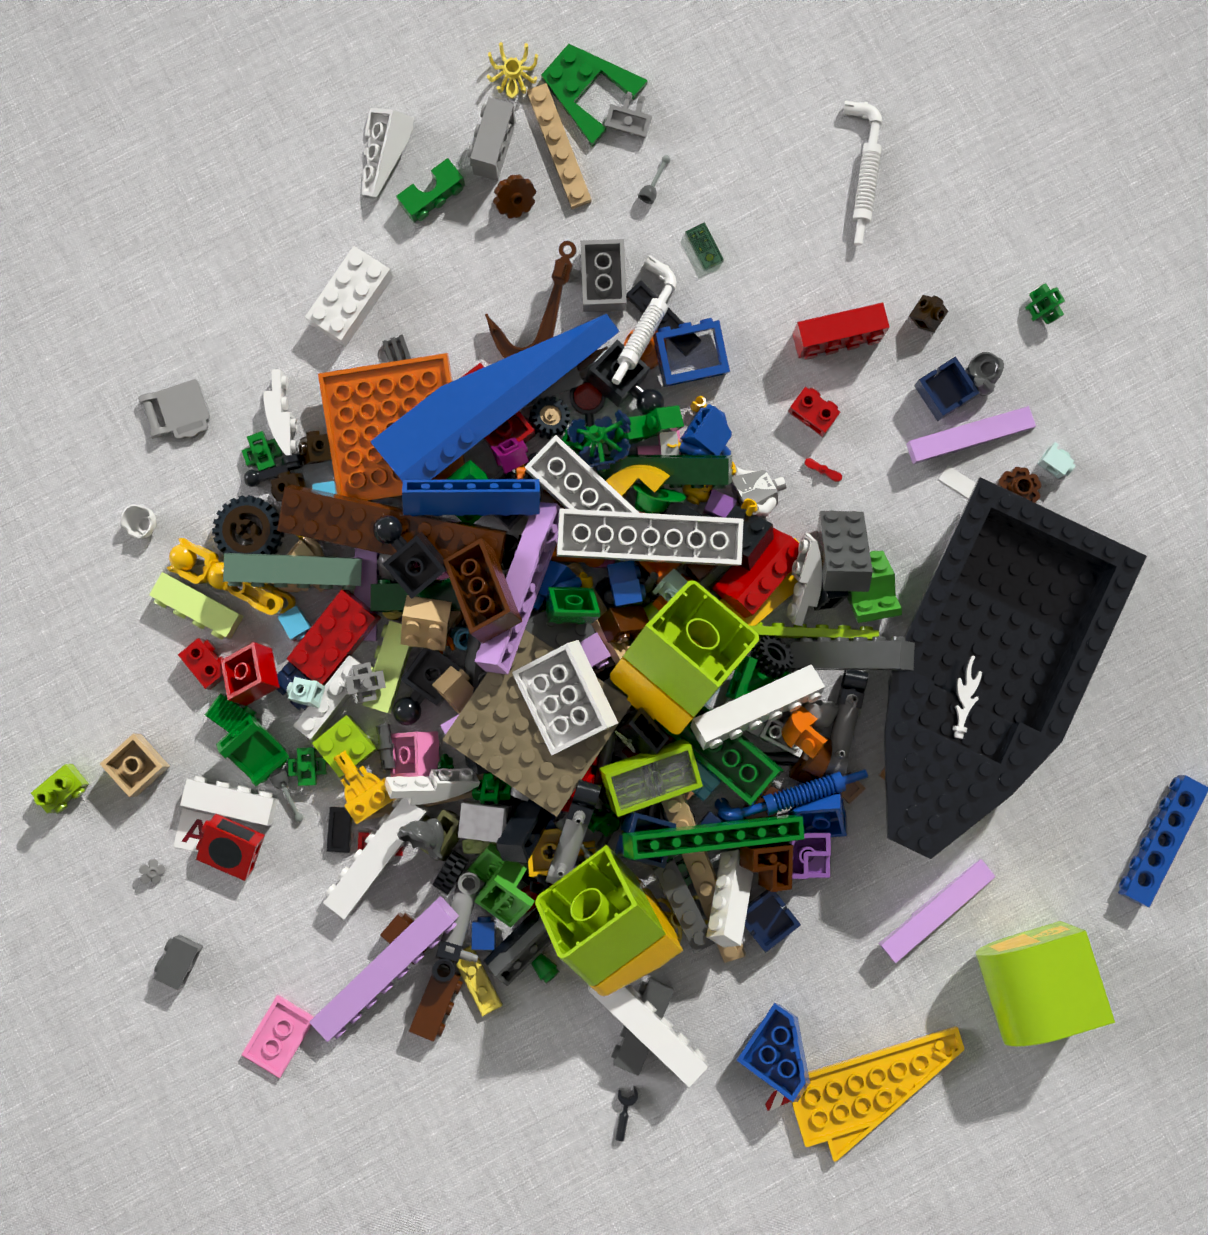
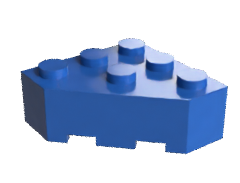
[737,1003,810,1102]

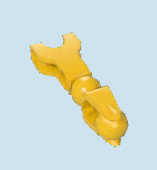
[166,538,296,615]

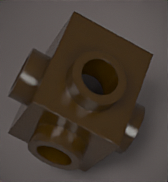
[909,295,949,333]
[298,431,331,465]
[270,471,307,502]

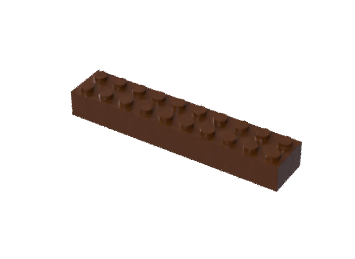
[277,485,508,566]

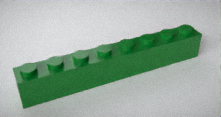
[622,815,804,860]

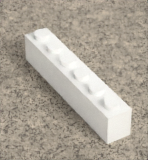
[690,664,825,750]
[323,798,429,919]
[588,984,708,1087]

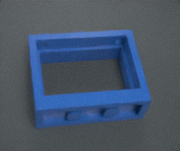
[653,318,730,387]

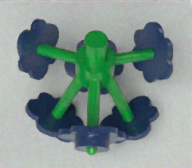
[567,410,631,472]

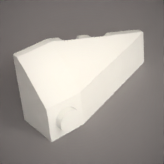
[362,108,414,197]

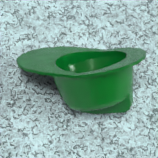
[633,483,686,514]

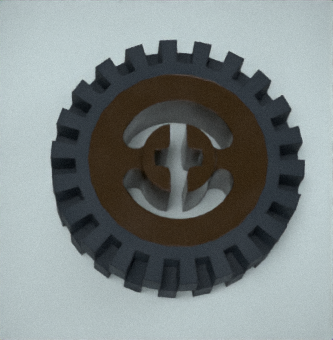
[212,495,285,555]

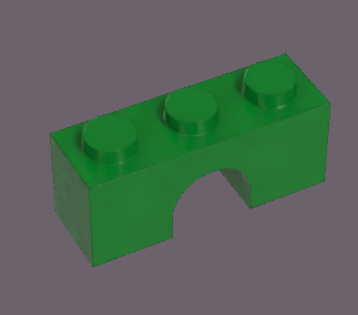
[396,158,465,223]

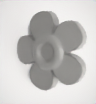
[139,859,165,884]

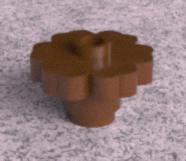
[493,174,536,219]
[996,467,1042,503]

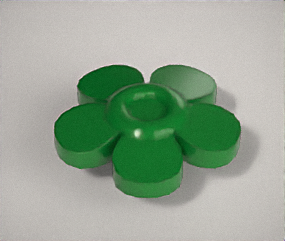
[437,754,454,769]

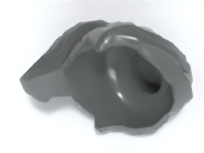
[966,352,1004,396]
[397,818,444,860]

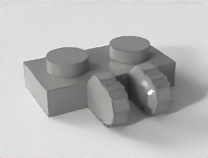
[605,92,652,138]

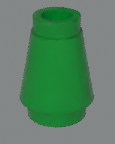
[531,953,560,984]

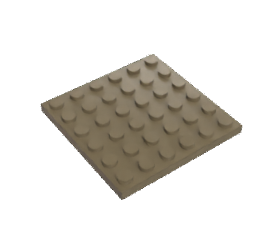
[442,630,631,817]

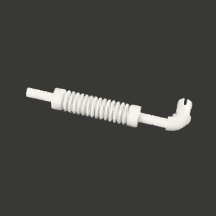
[843,101,882,246]
[612,255,677,385]

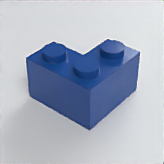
[607,561,646,608]

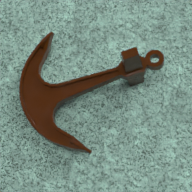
[485,241,608,372]

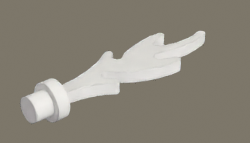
[953,656,982,739]

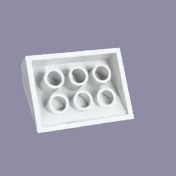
[512,640,618,756]

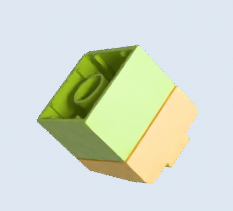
[610,580,759,734]
[535,845,683,996]

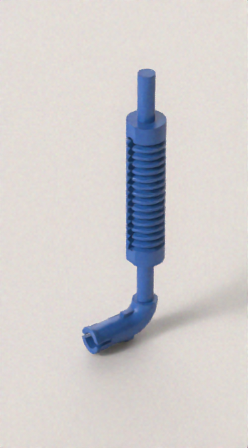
[715,769,868,821]

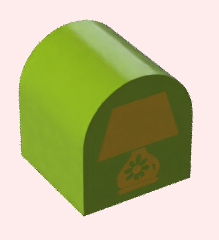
[975,921,1115,1047]

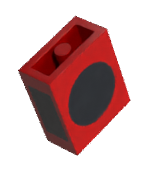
[196,814,265,881]

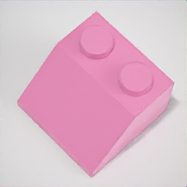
[391,731,439,777]

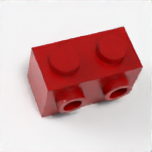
[788,386,841,437]
[178,638,224,690]

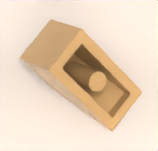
[432,666,474,714]

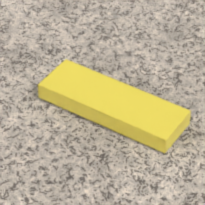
[456,945,503,1017]

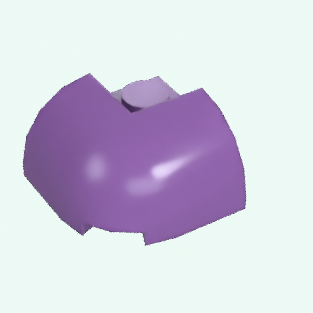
[789,833,831,879]

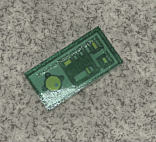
[685,222,724,271]

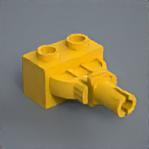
[333,750,395,824]

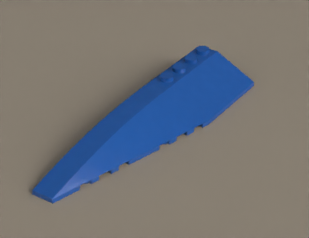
[370,314,620,482]

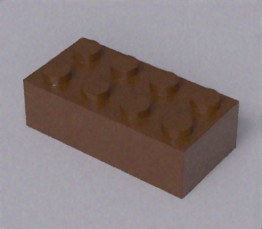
[443,538,522,643]

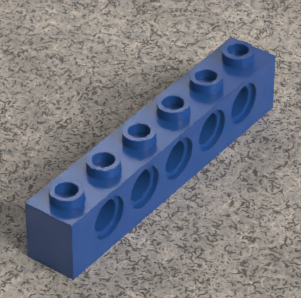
[1118,775,1208,908]

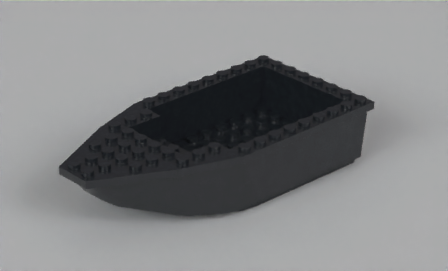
[884,477,1147,859]

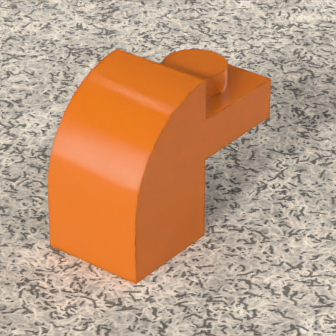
[781,706,827,759]

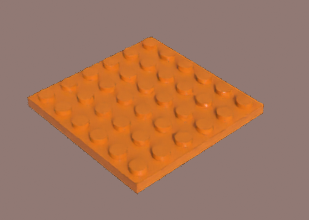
[318,353,465,501]

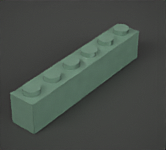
[223,553,362,590]

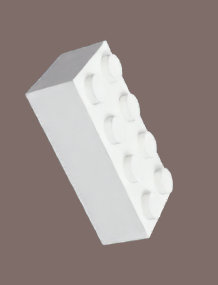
[305,246,393,347]

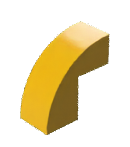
[606,465,670,496]

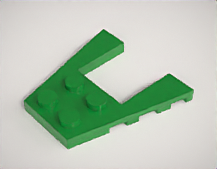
[541,44,648,147]

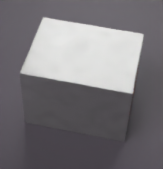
[458,801,512,842]

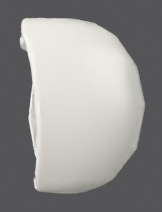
[120,504,157,539]

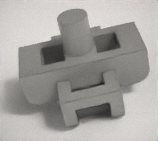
[344,662,386,703]

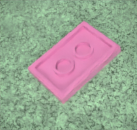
[242,995,314,1078]

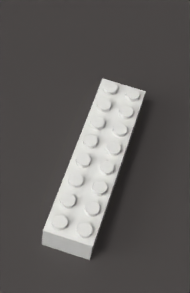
[557,509,743,566]

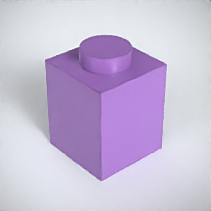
[703,490,737,518]

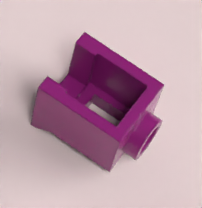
[490,438,529,474]

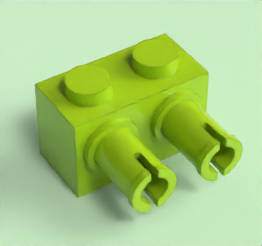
[31,764,89,814]

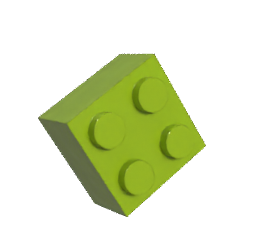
[312,715,377,778]

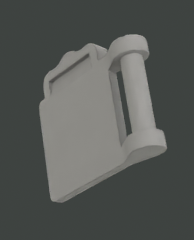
[138,379,210,440]

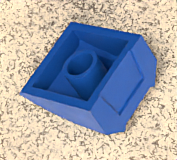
[788,793,847,838]

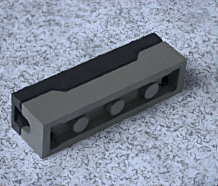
[483,908,552,986]

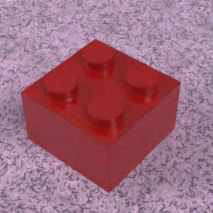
[221,642,280,706]

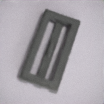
[382,334,411,362]

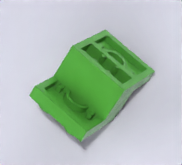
[847,550,902,623]
[467,842,534,928]

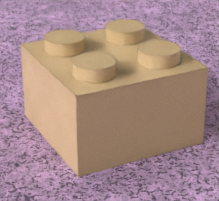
[401,595,452,651]
[100,733,170,797]

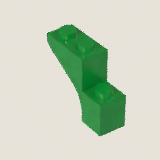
[605,405,684,452]

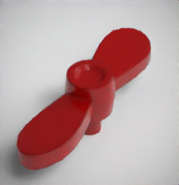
[804,458,842,482]

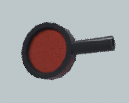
[569,378,606,427]

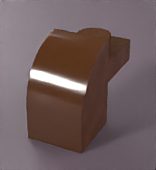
[789,736,832,785]

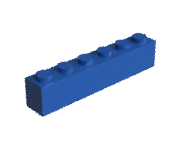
[402,479,540,516]

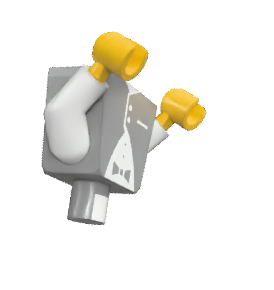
[731,461,787,517]

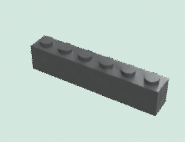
[790,636,915,671]

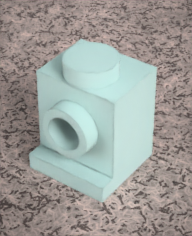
[1037,442,1076,479]
[653,569,688,602]
[287,677,325,708]

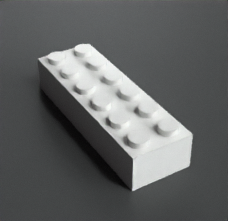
[525,435,639,562]

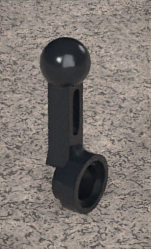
[244,454,304,487]

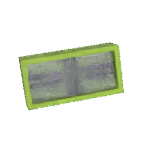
[599,739,703,817]

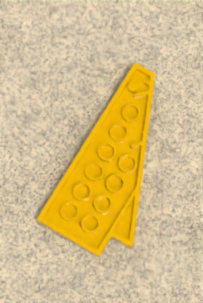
[791,1026,965,1162]

